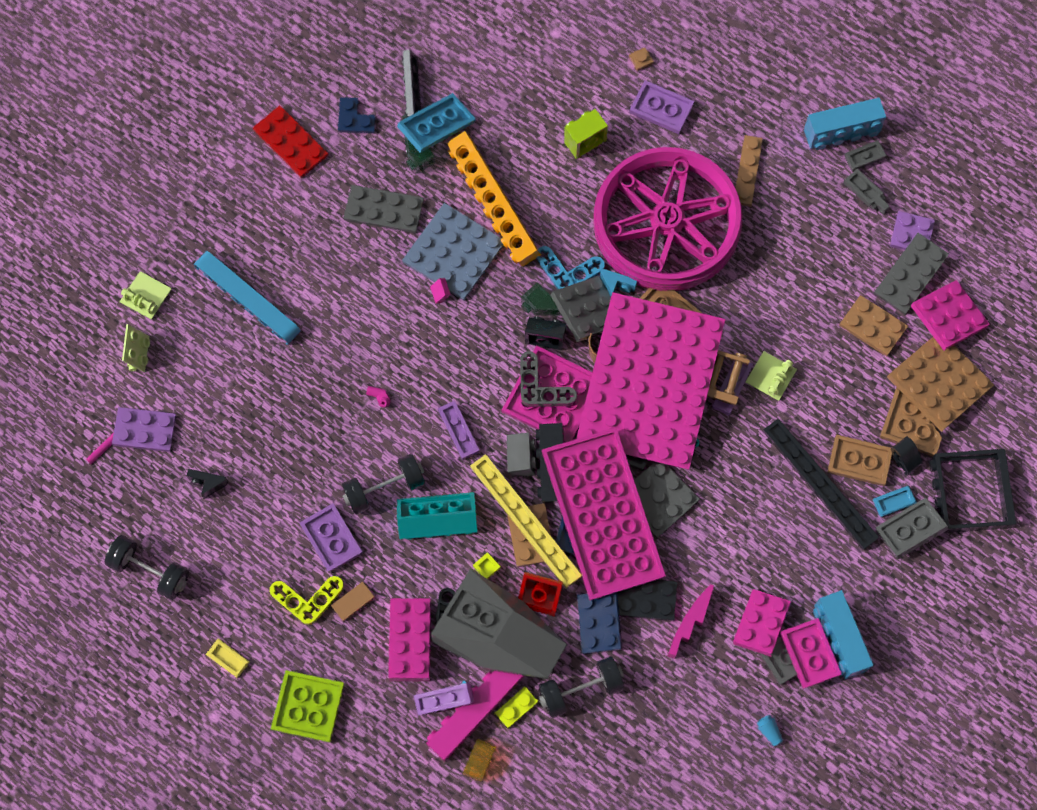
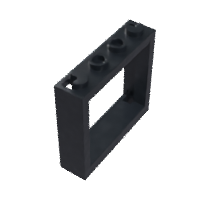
[929,449,1016,533]

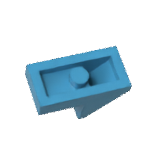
[600,269,637,296]

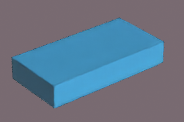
[873,485,917,518]

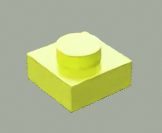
[473,552,501,579]

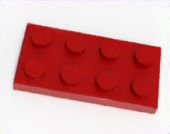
[252,105,328,178]

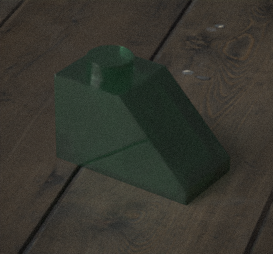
[521,282,561,316]

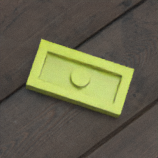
[495,687,538,728]

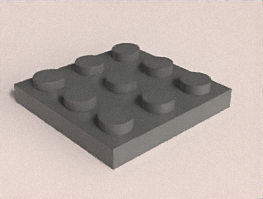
[551,276,611,342]
[634,462,700,538]

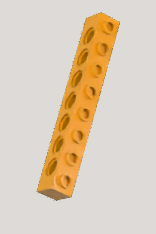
[447,131,541,267]

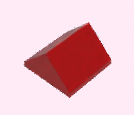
[518,572,563,617]

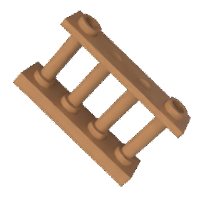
[707,350,750,406]

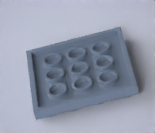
[402,203,504,301]

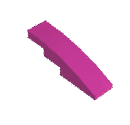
[667,584,714,659]

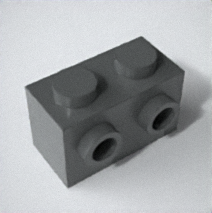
[506,432,538,477]

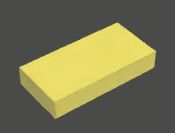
[206,639,250,679]

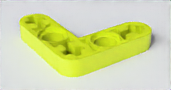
[270,576,344,625]

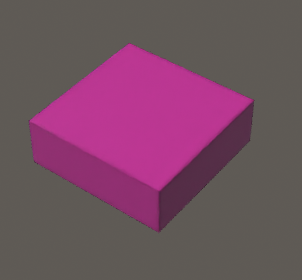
[430,278,450,304]

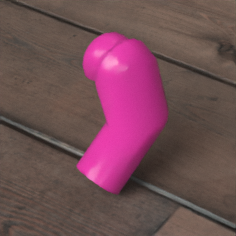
[366,386,390,408]

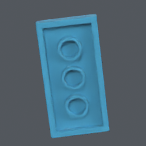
[397,93,476,153]

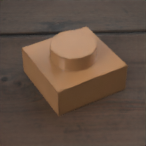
[629,47,653,71]

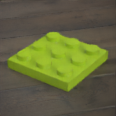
[271,670,344,743]

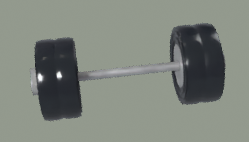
[342,453,425,515]
[104,535,189,600]
[539,656,625,718]

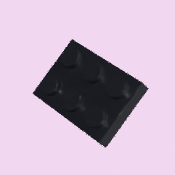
[617,580,677,622]

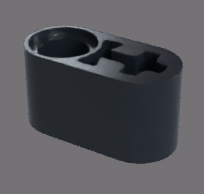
[891,436,923,475]

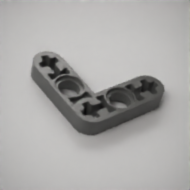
[520,351,577,407]

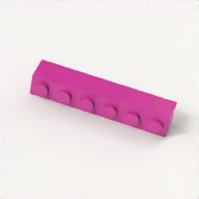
[426,671,525,762]

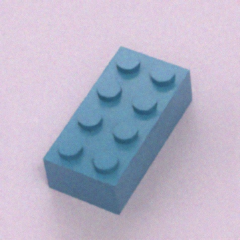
[804,97,886,150]
[813,590,873,680]

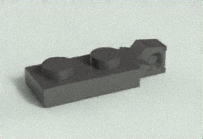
[843,169,890,214]

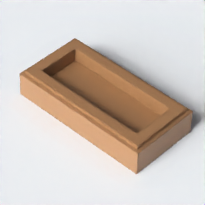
[331,581,375,622]

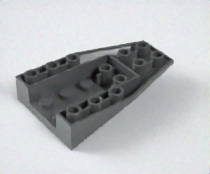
[431,568,567,679]

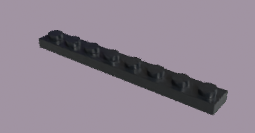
[763,418,879,550]

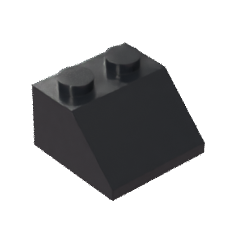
[525,316,566,350]

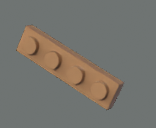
[735,135,763,207]

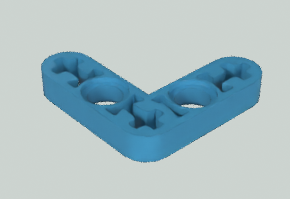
[536,246,605,290]

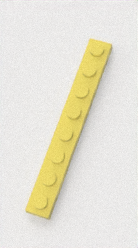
[470,454,582,589]

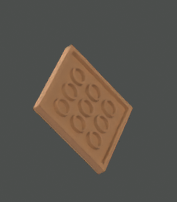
[887,337,994,432]

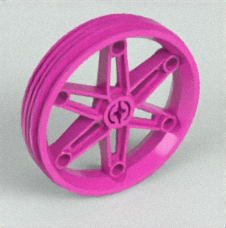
[593,147,743,291]

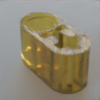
[463,738,497,782]

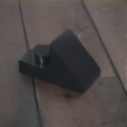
[186,469,228,499]

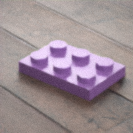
[629,80,695,134]
[112,407,176,452]
[300,503,363,573]

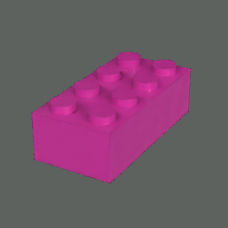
[388,598,431,681]

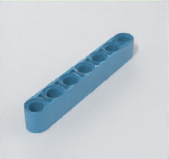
[193,251,301,345]

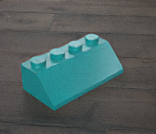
[397,492,478,540]

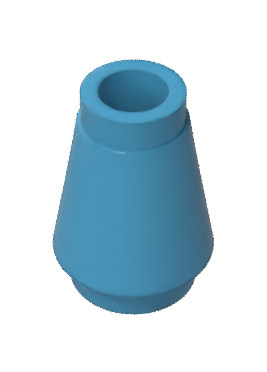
[756,714,783,746]

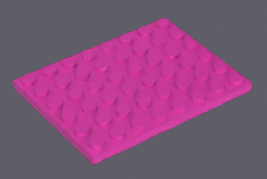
[576,292,725,470]

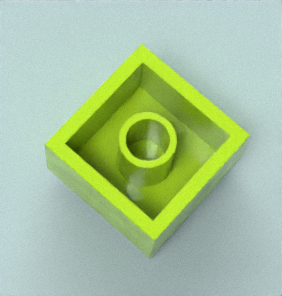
[564,109,608,159]

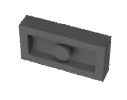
[844,140,886,172]

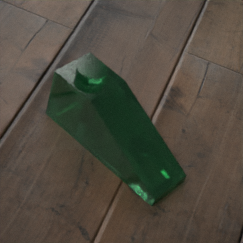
[402,114,436,174]

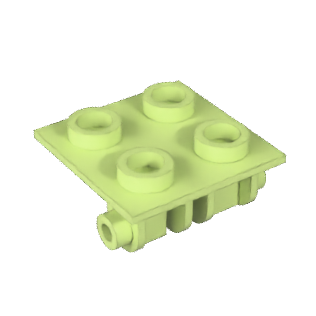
[120,271,171,320]
[122,324,150,372]
[745,351,797,401]

